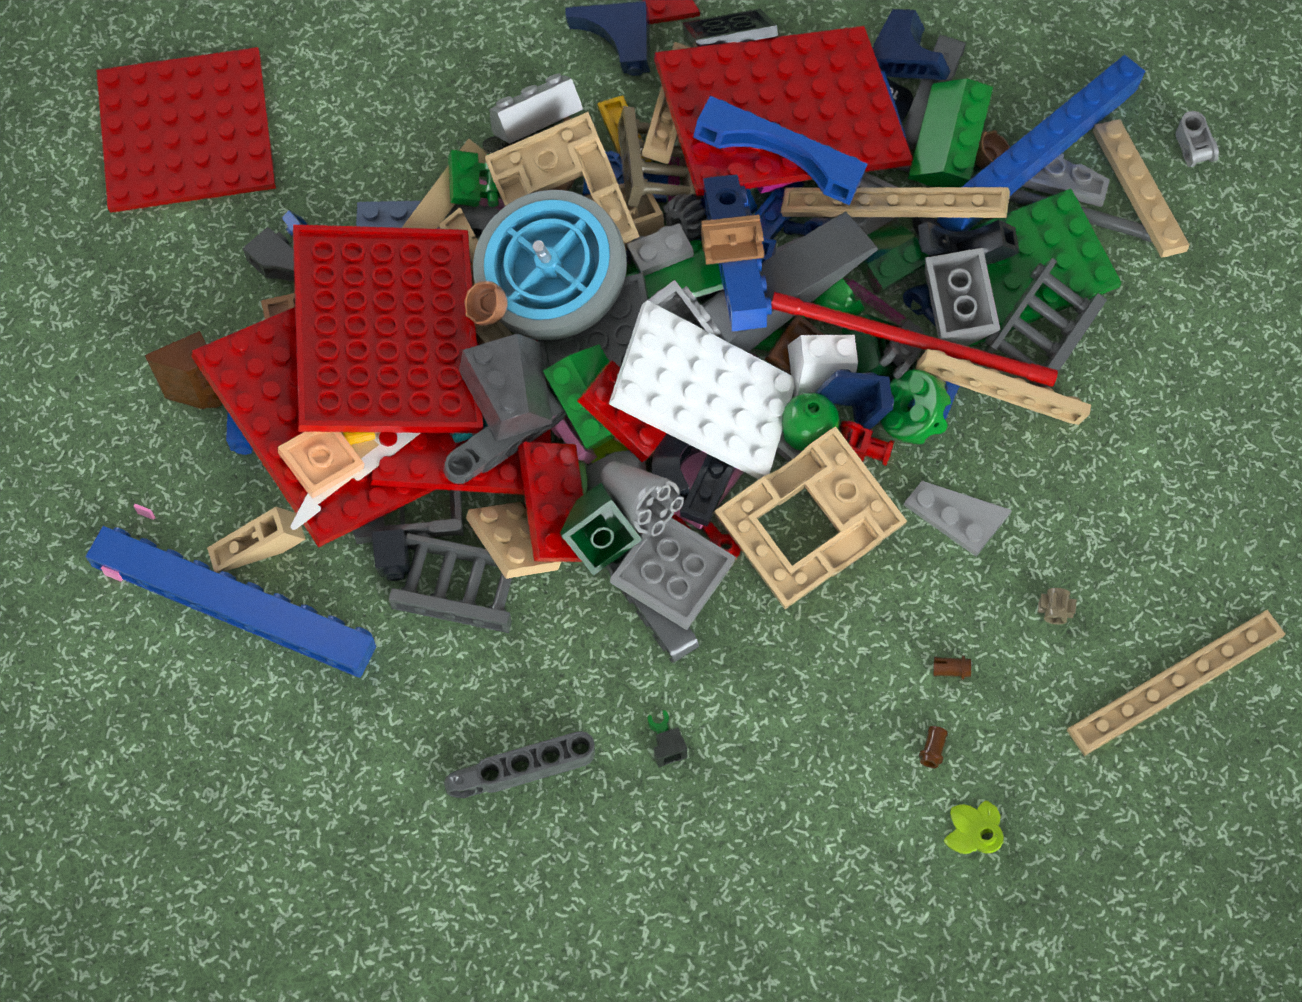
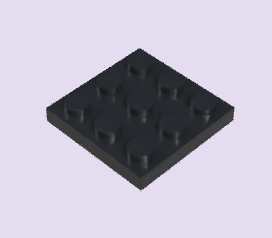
[682,8,778,47]

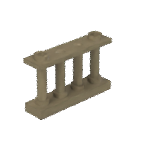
[617,106,702,207]

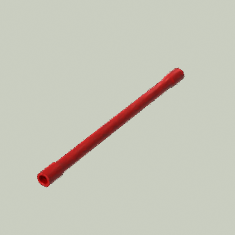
[771,291,1058,387]

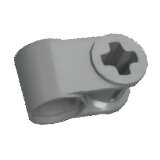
[1175,111,1219,167]

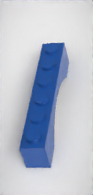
[693,96,867,205]

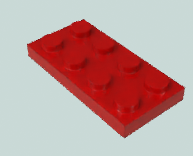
[518,442,583,562]

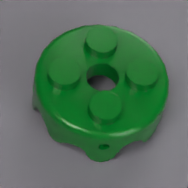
[880,369,951,444]

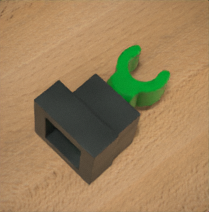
[647,710,688,768]

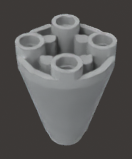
[601,461,684,536]

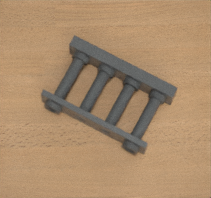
[984,258,1107,387]
[389,532,512,633]

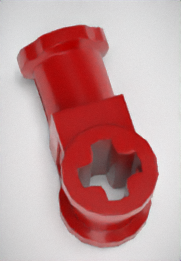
[839,421,895,466]

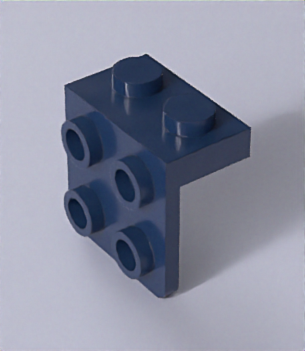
[815,369,894,430]

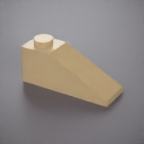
[207,507,306,573]

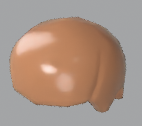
[975,130,1010,170]
[464,280,508,326]

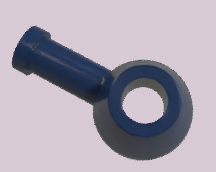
[784,217,831,236]
[903,284,937,330]

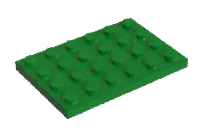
[924,188,1122,347]

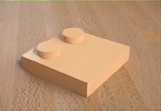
[278,432,364,499]

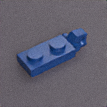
[754,181,804,239]

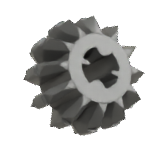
[663,193,708,241]

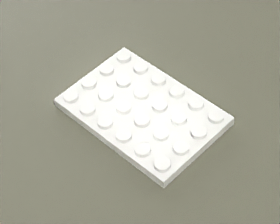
[609,300,795,479]

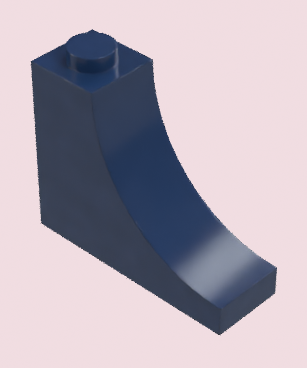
[566,1,650,76]
[872,9,951,80]

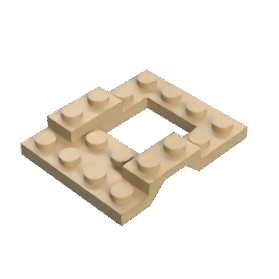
[484,112,640,243]
[714,426,907,609]

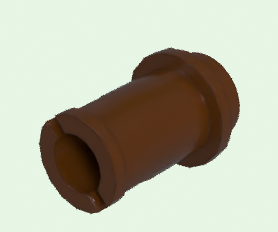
[933,655,971,680]
[919,726,948,768]

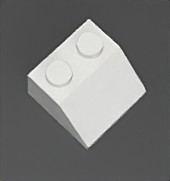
[788,335,858,397]

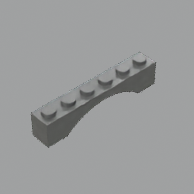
[243,227,294,282]

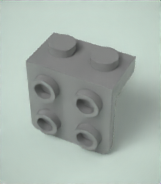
[627,223,694,276]
[648,280,721,336]

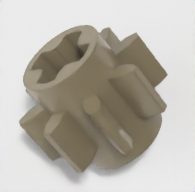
[1038,588,1077,625]

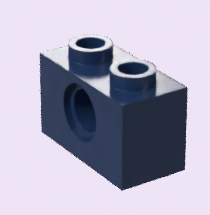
[703,174,751,220]

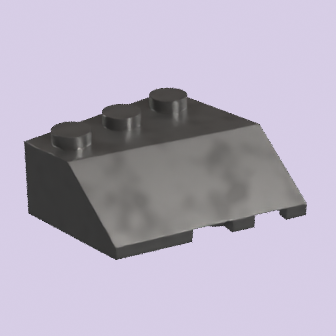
[459,333,552,441]

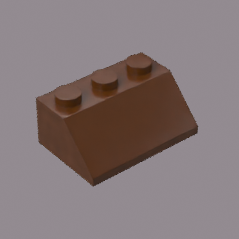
[145,331,222,410]

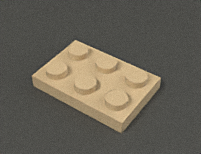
[466,502,561,579]

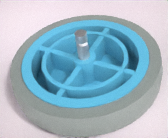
[473,190,627,340]

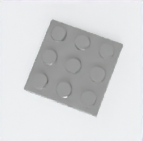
[610,518,736,630]

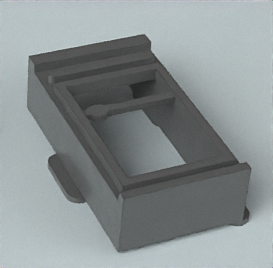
[353,489,464,544]

